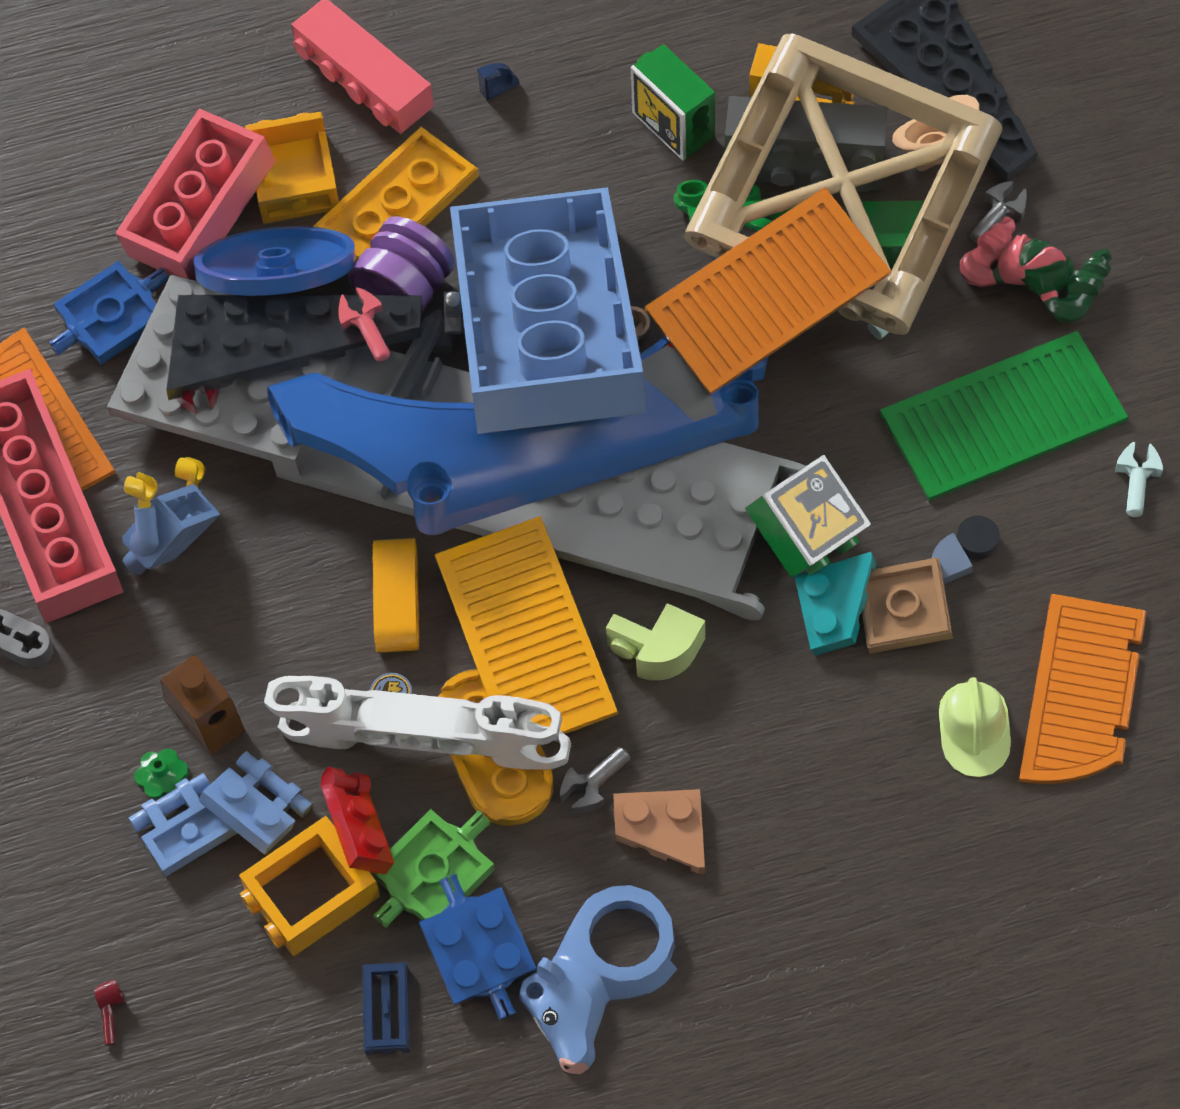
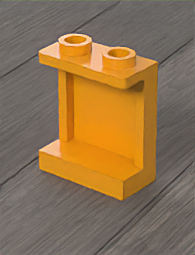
[245,112,339,224]

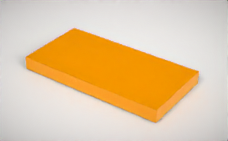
[313,127,479,261]

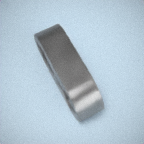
[0,609,53,668]

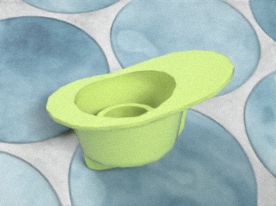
[939,677,1011,777]

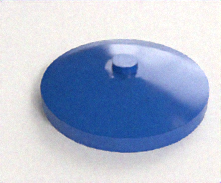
[194,226,356,296]

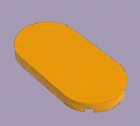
[438,669,553,826]

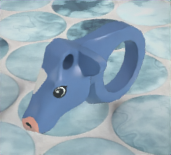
[519,885,677,1074]

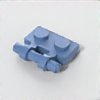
[199,751,313,855]
[128,773,237,877]

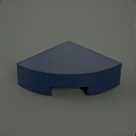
[477,63,519,101]

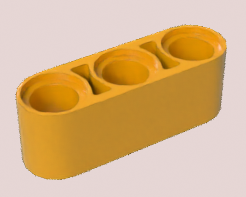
[373,538,419,653]

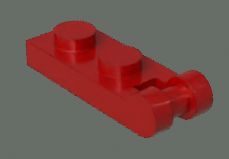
[321,767,394,875]

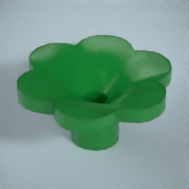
[134,748,189,799]

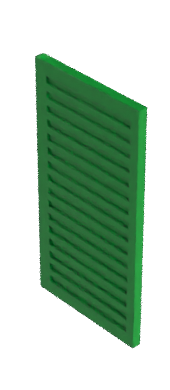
[879,331,1129,502]

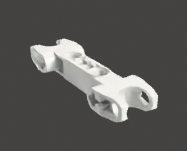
[264,676,571,769]

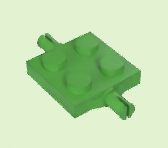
[370,809,495,928]

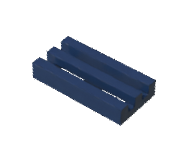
[362,962,410,1055]

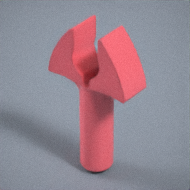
[339,287,390,362]

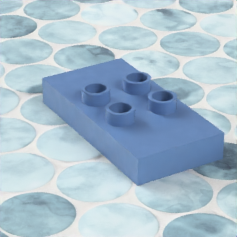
[450,187,647,434]

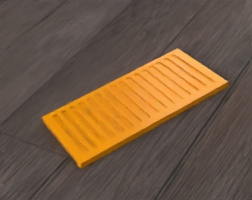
[435,516,618,734]

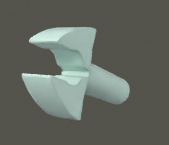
[1115,442,1163,517]

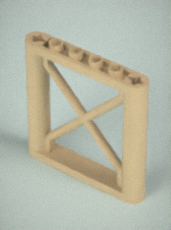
[684,34,1002,335]

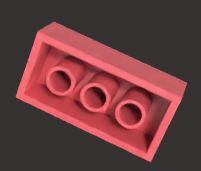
[115,108,275,281]

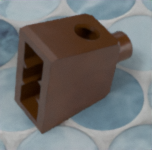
[160,655,246,757]

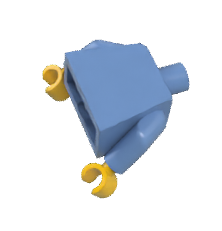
[122,457,221,575]

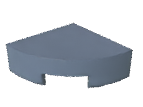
[932,533,973,584]

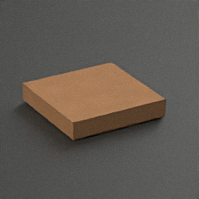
[862,557,953,654]

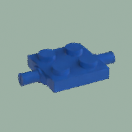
[49,261,169,365]
[419,874,537,1021]

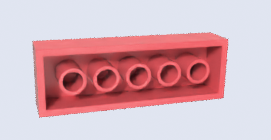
[0,369,123,624]

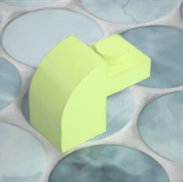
[606,603,705,680]

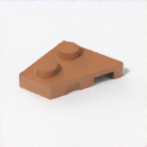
[613,789,705,874]

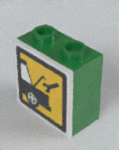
[631,44,715,161]
[745,455,871,578]

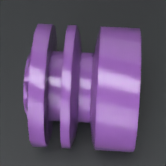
[348,216,455,314]

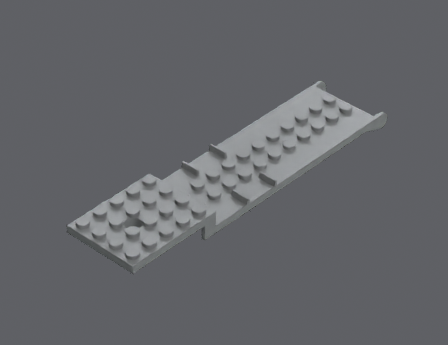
[107,275,806,620]

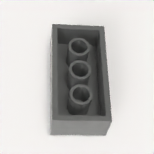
[725,96,888,192]

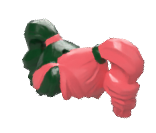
[960,217,1112,324]

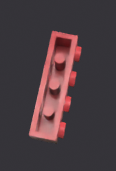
[291,0,434,134]

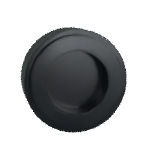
[957,516,1000,559]

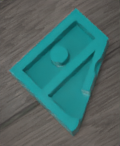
[794,552,877,656]

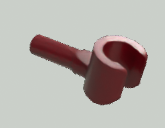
[94,979,124,1046]

